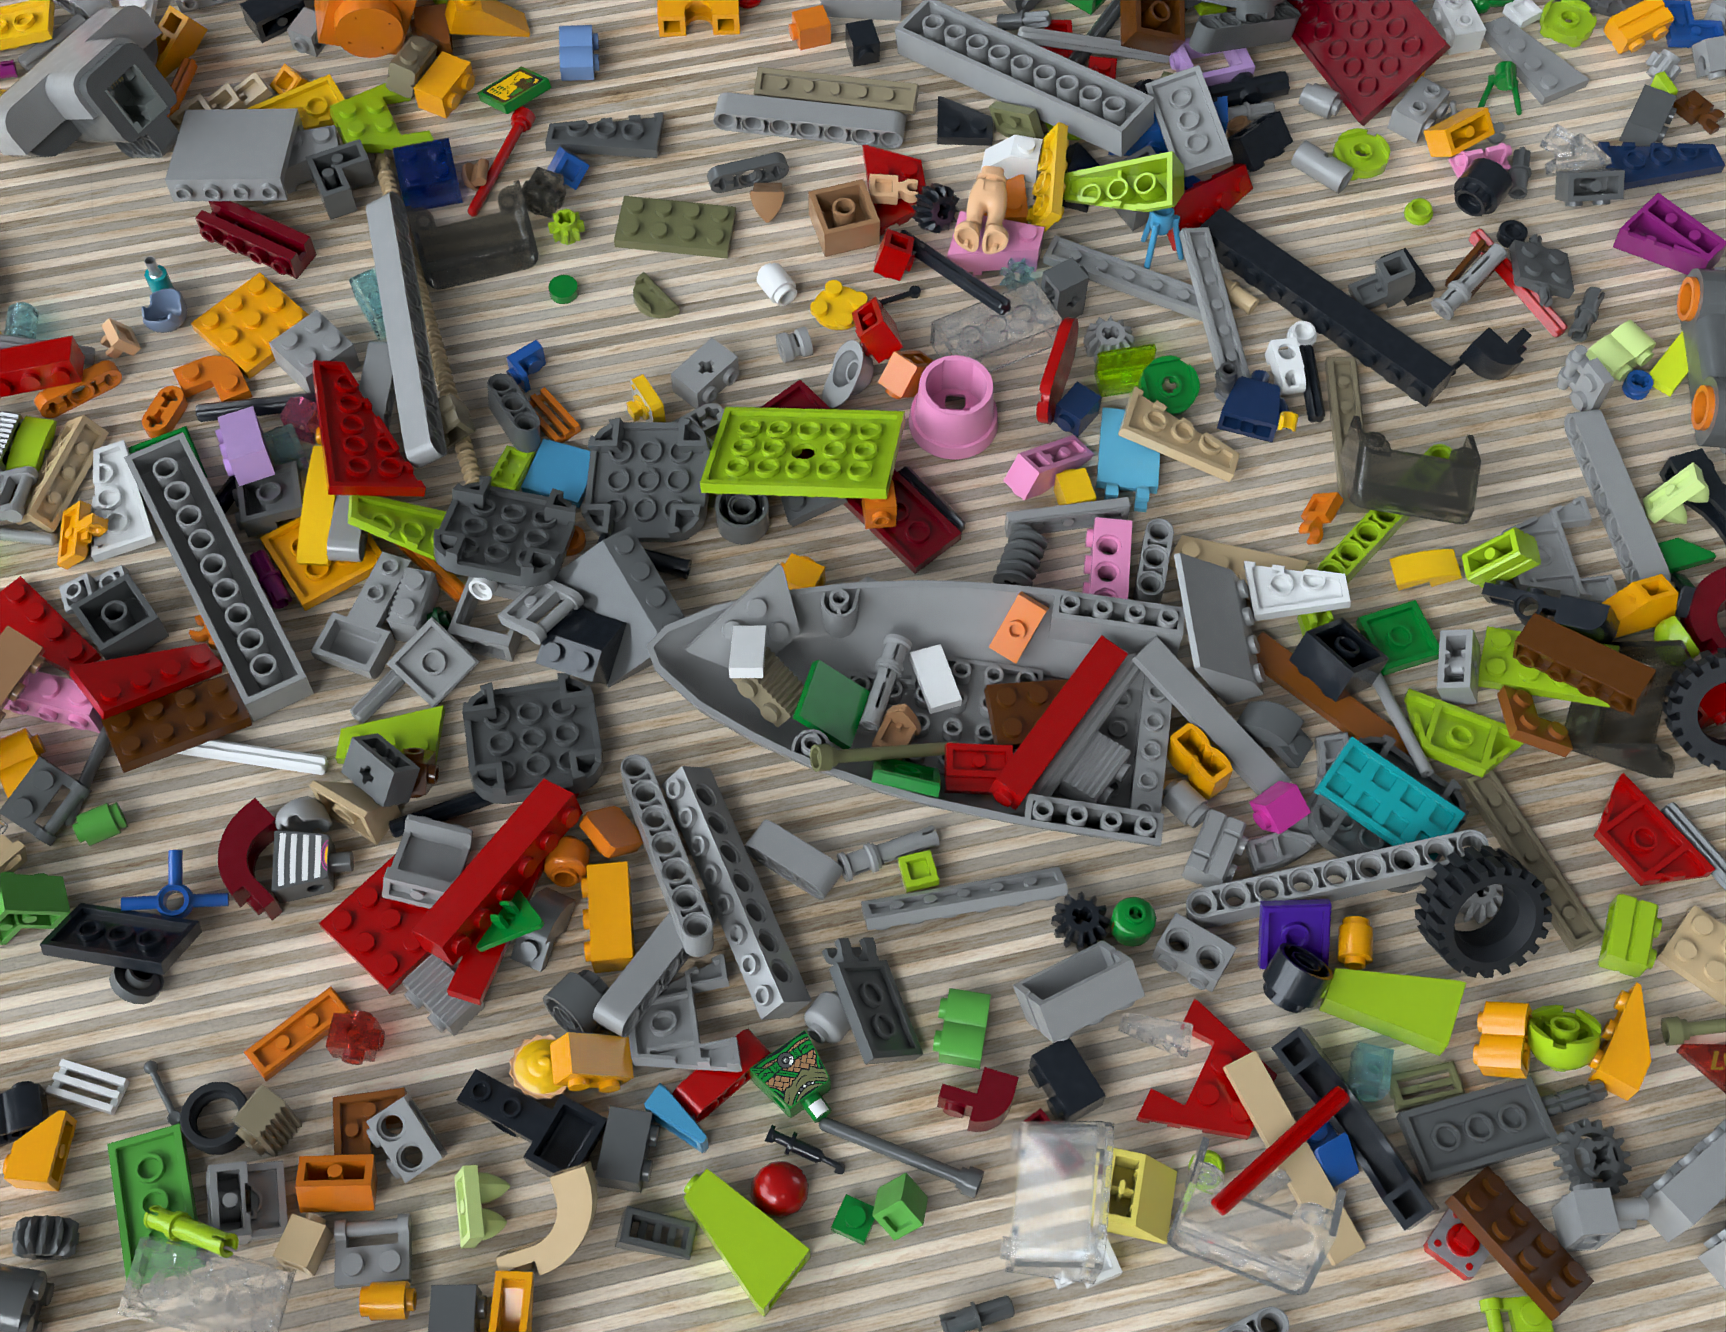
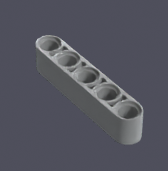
[593,902,717,1037]

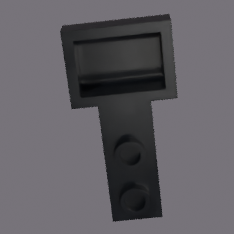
[1481,580,1620,644]
[456,1069,607,1177]

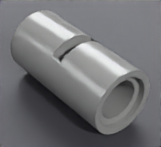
[1291,140,1354,194]

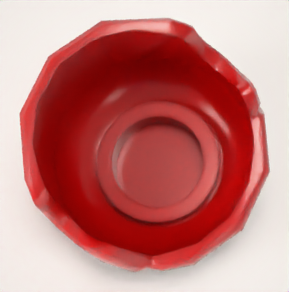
[750,1161,809,1218]

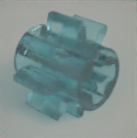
[999,258,1035,295]

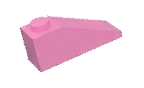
[1003,435,1094,500]

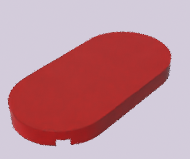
[1036,317,1079,425]

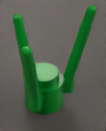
[1477,61,1522,115]

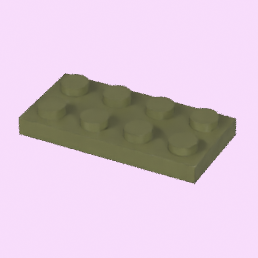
[614,196,736,259]

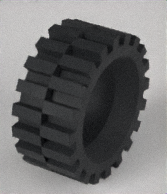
[1662,648,1726,771]
[1415,845,1552,978]

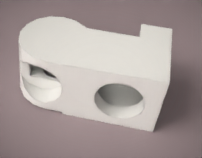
[1265,337,1306,396]

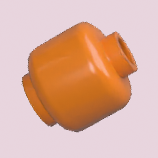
[544,835,590,887]

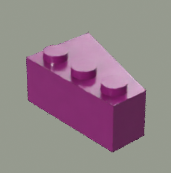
[1613,193,1726,275]

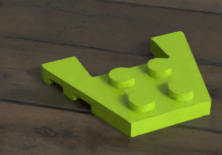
[330,83,437,156]

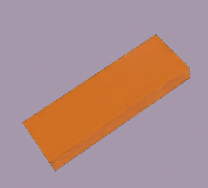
[244,986,353,1082]

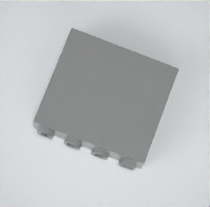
[165,108,304,202]

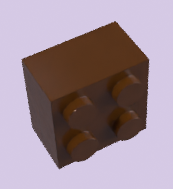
[1120,0,1185,56]

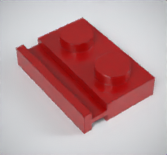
[944,743,1013,795]

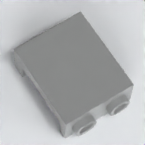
[382,814,473,909]

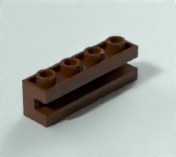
[1513,613,1656,716]

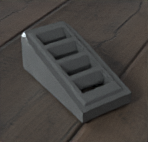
[615,1206,698,1260]

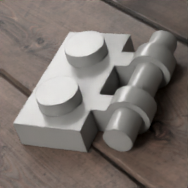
[1557,345,1615,412]

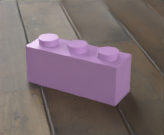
[215,406,275,486]

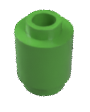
[72,802,128,846]

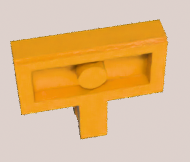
[57,500,109,570]

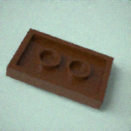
[984,679,1085,749]

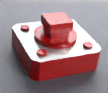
[1423,1208,1490,1281]

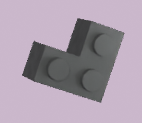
[305,139,375,220]

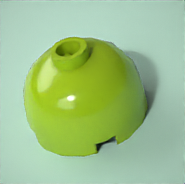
[1527,1005,1602,1072]

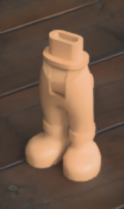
[954,166,1009,254]

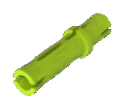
[143,1205,239,1258]

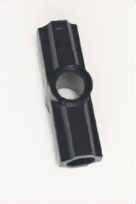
[1207,71,1290,107]

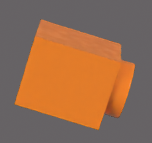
[314,0,417,58]

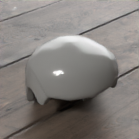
[275,796,333,833]

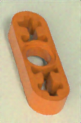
[34,360,122,418]

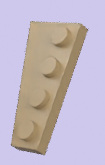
[1118,386,1240,482]
[1168,535,1309,601]

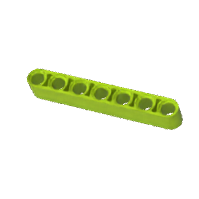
[1317,444,1455,584]

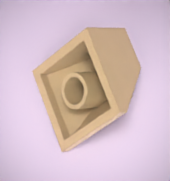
[309,780,401,845]

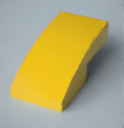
[1389,549,1462,591]

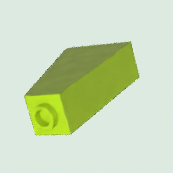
[1319,968,1466,1056]
[684,1169,811,1317]

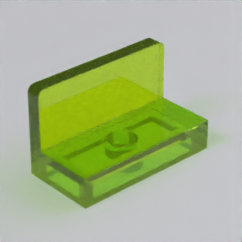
[1094,344,1157,397]

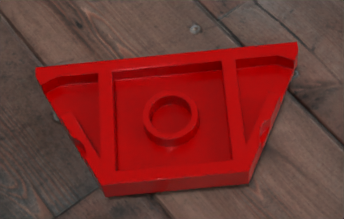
[862,145,926,236]
[1593,773,1716,886]

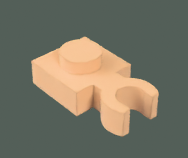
[869,174,918,205]

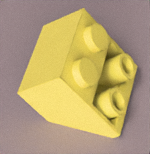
[1094,1147,1177,1244]

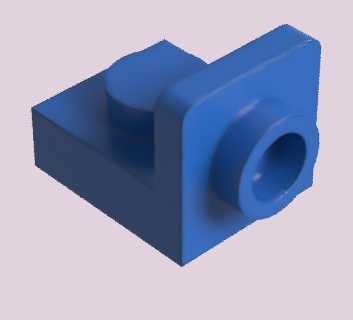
[506,340,546,393]

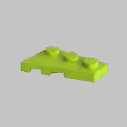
[335,705,445,764]

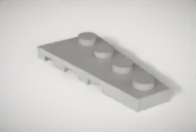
[1484,16,1589,105]

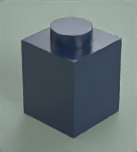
[1054,381,1102,437]

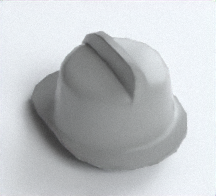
[822,340,874,409]

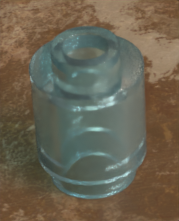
[4,302,39,339]

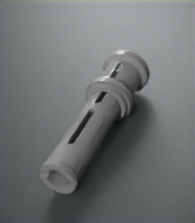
[1431,243,1508,320]
[859,634,912,732]
[837,825,940,882]

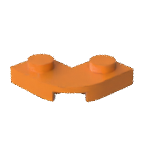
[173,356,253,402]

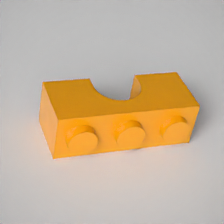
[657,0,740,37]

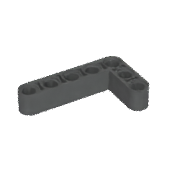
[1189,0,1301,54]

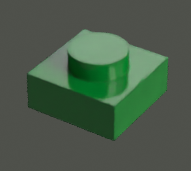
[831,1194,876,1246]

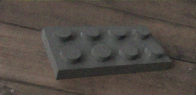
[1396,1075,1560,1185]

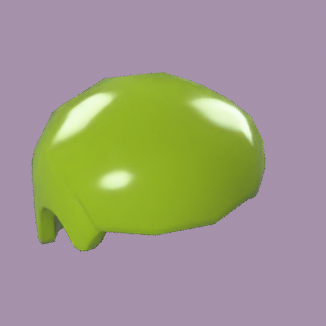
[1653,616,1700,664]

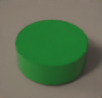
[548,275,579,304]

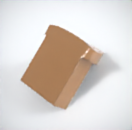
[750,183,785,223]
[872,704,922,760]

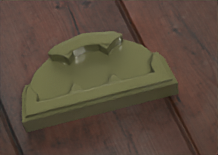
[633,272,680,319]

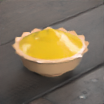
[509,1034,568,1099]

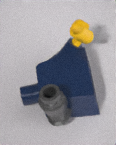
[1214,362,1299,443]

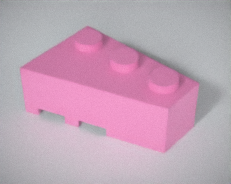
[947,211,1045,275]

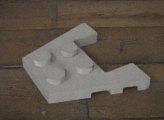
[1501,496,1618,603]
[629,954,742,1072]

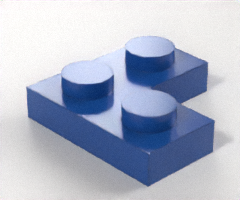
[1663,0,1725,48]

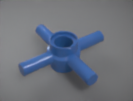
[121,850,229,918]

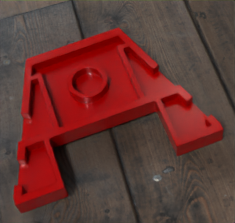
[1136,999,1277,1140]

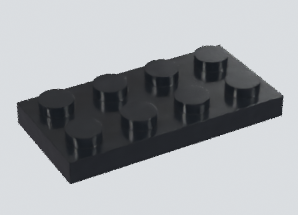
[40,903,202,975]

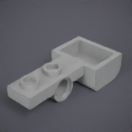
[311,551,413,679]

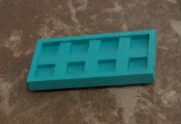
[1313,737,1465,861]

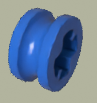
[1622,370,1653,400]

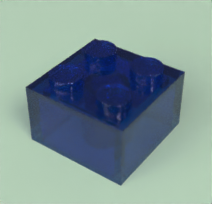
[392,138,463,213]

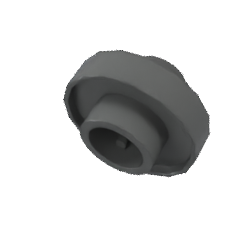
[109,967,164,1005]

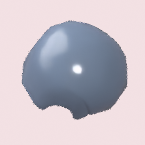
[142,288,187,333]

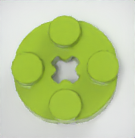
[1539,0,1597,48]
[1332,128,1390,181]

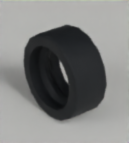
[180,1082,248,1155]

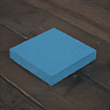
[521,438,591,508]

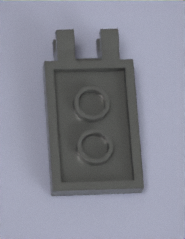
[822,937,923,1065]

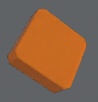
[579,806,643,859]

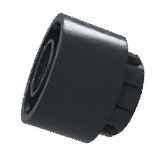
[1454,158,1513,217]
[1263,943,1333,1013]

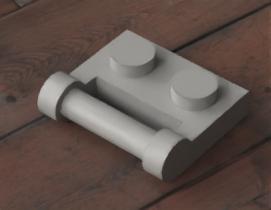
[0,466,39,523]
[498,580,584,645]
[334,1213,412,1289]

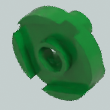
[1138,355,1200,416]

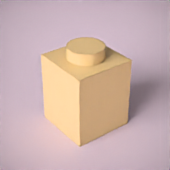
[273,1213,334,1276]

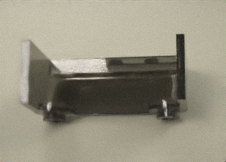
[1339,416,1481,524]

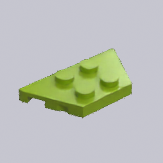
[1404,688,1525,778]

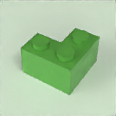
[0,872,70,945]

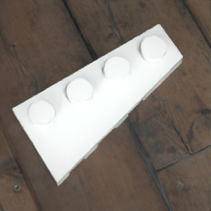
[91,440,156,563]

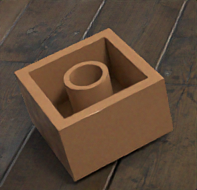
[808,179,880,257]

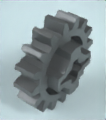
[1552,1118,1632,1195]

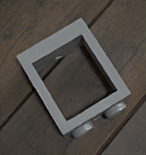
[448,576,528,662]

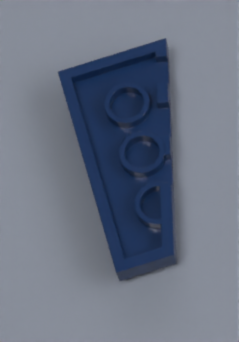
[1596,142,1725,190]

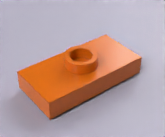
[989,591,1049,664]

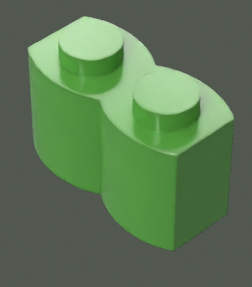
[933,988,991,1069]

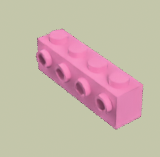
[3,671,103,733]

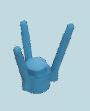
[1141,208,1184,269]

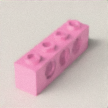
[1082,517,1132,599]

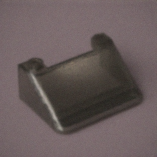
[405,180,539,290]
[1565,640,1692,778]

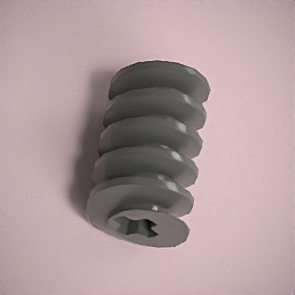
[993,524,1048,587]

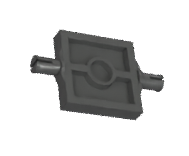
[1509,234,1575,307]

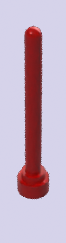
[467,106,536,217]

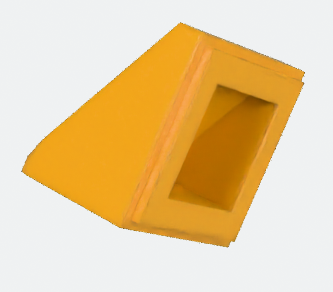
[269,63,310,95]

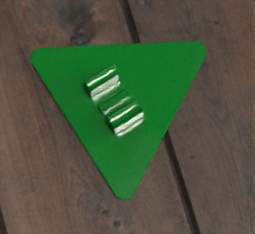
[476,890,545,952]

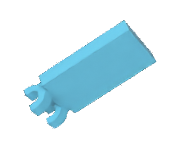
[1096,407,1160,512]

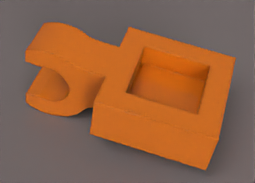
[1298,492,1344,545]

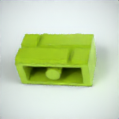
[1462,527,1541,588]
[1598,894,1662,978]

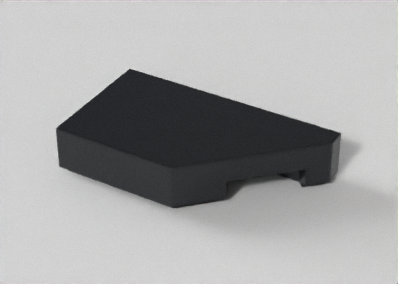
[1671,572,1696,618]

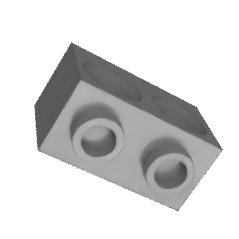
[1152,913,1237,992]
[366,1093,448,1183]

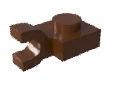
[1672,90,1725,135]

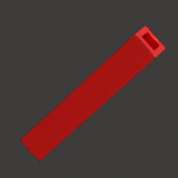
[988,635,1128,811]

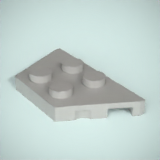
[685,563,800,668]

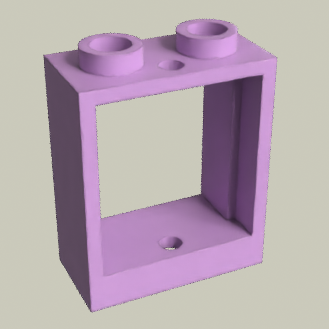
[1169,37,1255,86]

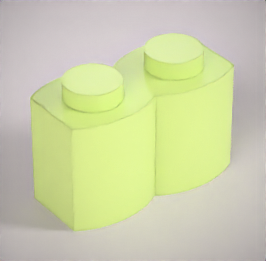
[1586,320,1656,382]

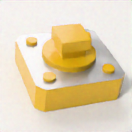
[626,374,666,422]

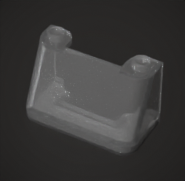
[1000,1121,1114,1285]

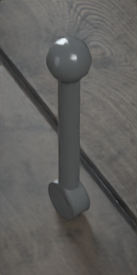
[144,1060,181,1125]

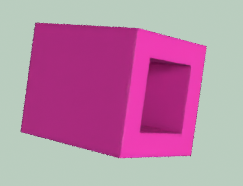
[1249,781,1311,834]

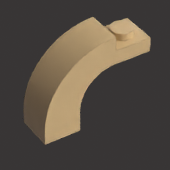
[495,1161,598,1276]

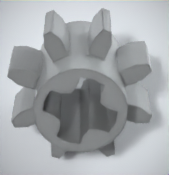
[1645,49,1682,81]

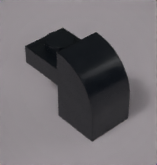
[1459,327,1532,380]

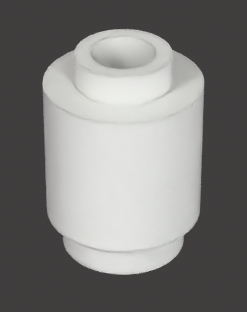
[757,263,797,306]

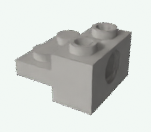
[206,1161,288,1247]

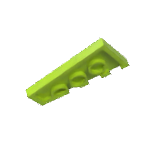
[347,495,446,561]

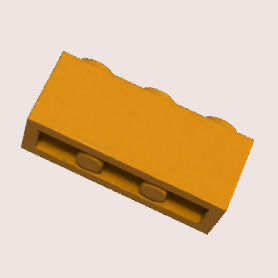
[581,861,635,973]

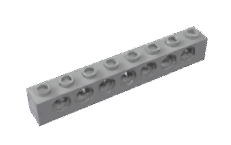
[662,766,812,1020]

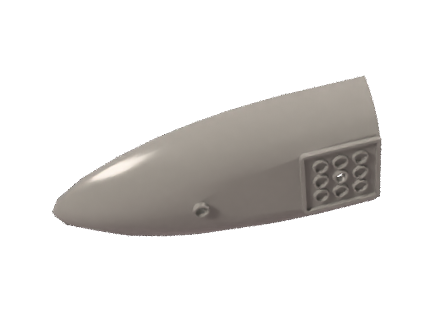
[646,580,1185,847]

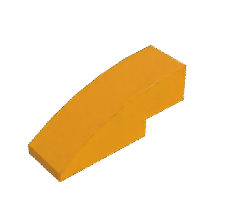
[488,1271,534,1332]

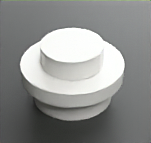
[1287,321,1317,346]

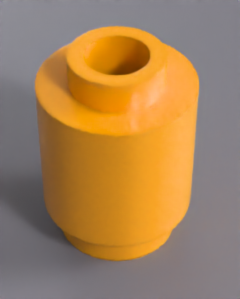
[1338,916,1374,970]
[359,1281,417,1321]

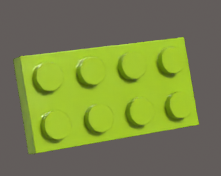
[1478,626,1620,708]

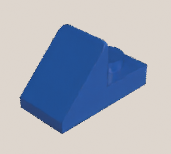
[1307,1121,1359,1188]

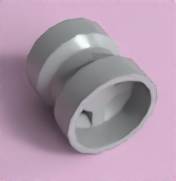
[776,326,813,363]

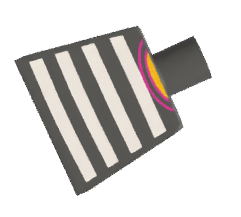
[272,830,354,903]

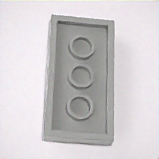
[1145,65,1233,178]

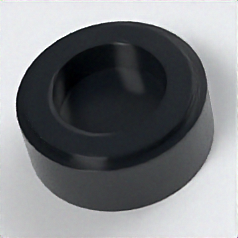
[1496,220,1528,248]

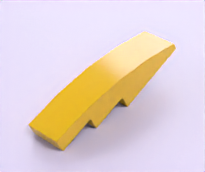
[296,446,337,566]

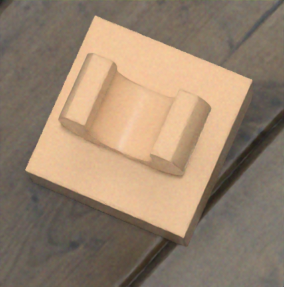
[100,318,141,359]

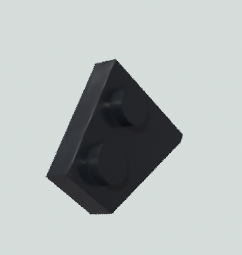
[937,96,993,146]

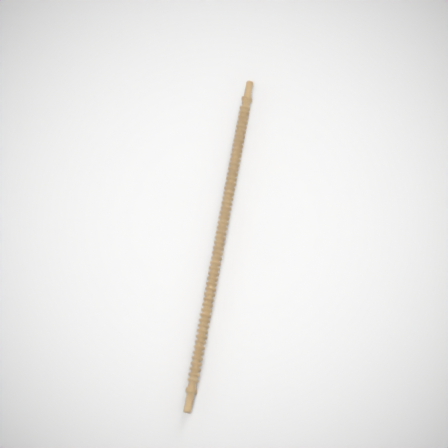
[374,150,482,485]

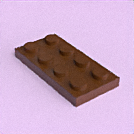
[101,673,252,773]
[1444,1166,1594,1321]

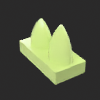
[1643,463,1709,524]
[454,1165,510,1249]

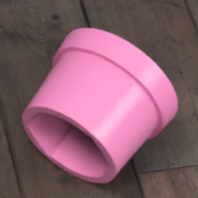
[909,355,998,460]

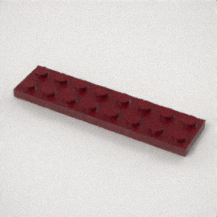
[760,380,962,574]

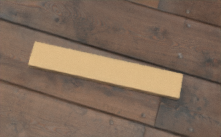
[1223,1050,1366,1266]

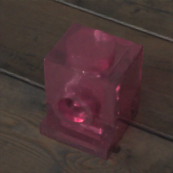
[280,397,319,445]

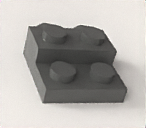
[232,461,304,537]

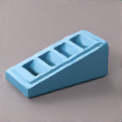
[644,1083,709,1153]

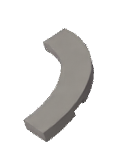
[1245,732,1349,876]

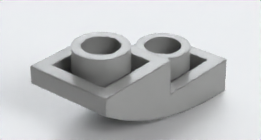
[59,565,129,615]

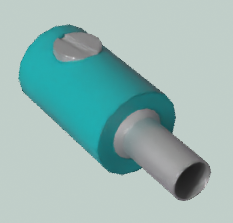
[144,256,174,293]

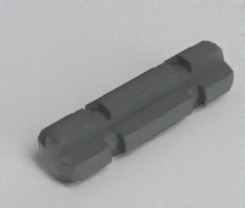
[1541,1080,1608,1117]

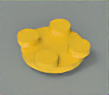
[810,280,868,330]

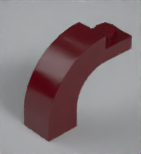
[1679,566,1726,654]
[218,798,283,921]

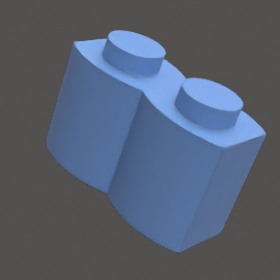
[559,25,600,81]

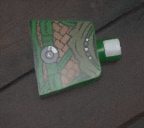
[750,1030,832,1123]

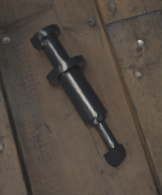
[765,1125,845,1174]

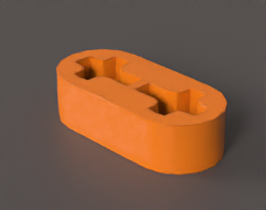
[141,386,188,438]

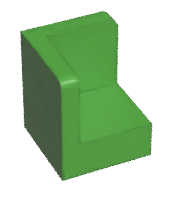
[872,1172,928,1241]

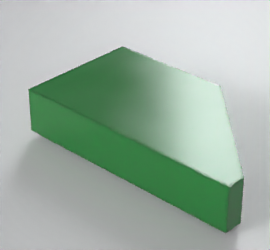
[1658,538,1716,574]

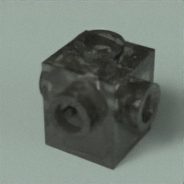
[521,167,566,218]

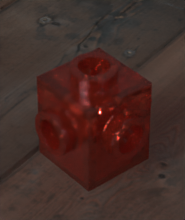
[326,1011,385,1065]

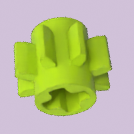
[548,209,585,245]

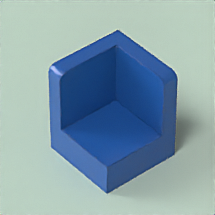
[547,146,590,190]

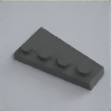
[545,112,664,158]

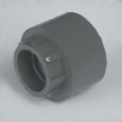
[715,494,770,545]
[543,970,609,1034]

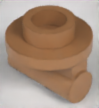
[461,158,489,191]

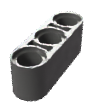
[487,373,541,453]

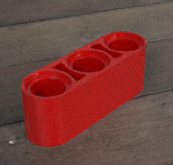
[672,1028,771,1123]

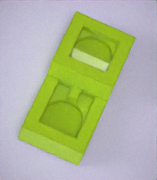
[5,416,57,471]

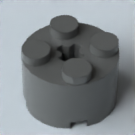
[0,1263,54,1332]

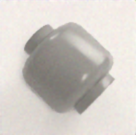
[804,991,851,1043]

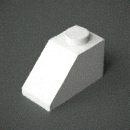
[980,135,1043,183]

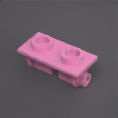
[1448,143,1512,178]

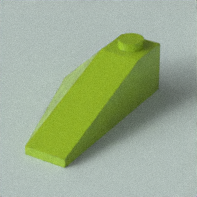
[1064,151,1184,212]

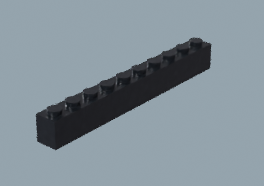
[1199,208,1454,407]

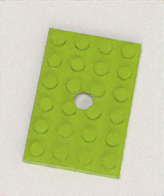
[700,407,906,499]

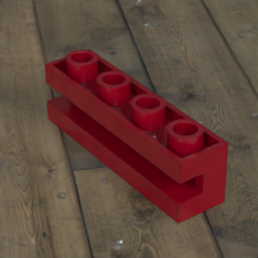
[195,201,317,279]

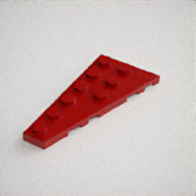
[312,360,426,497]

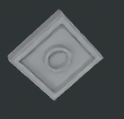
[386,617,480,708]

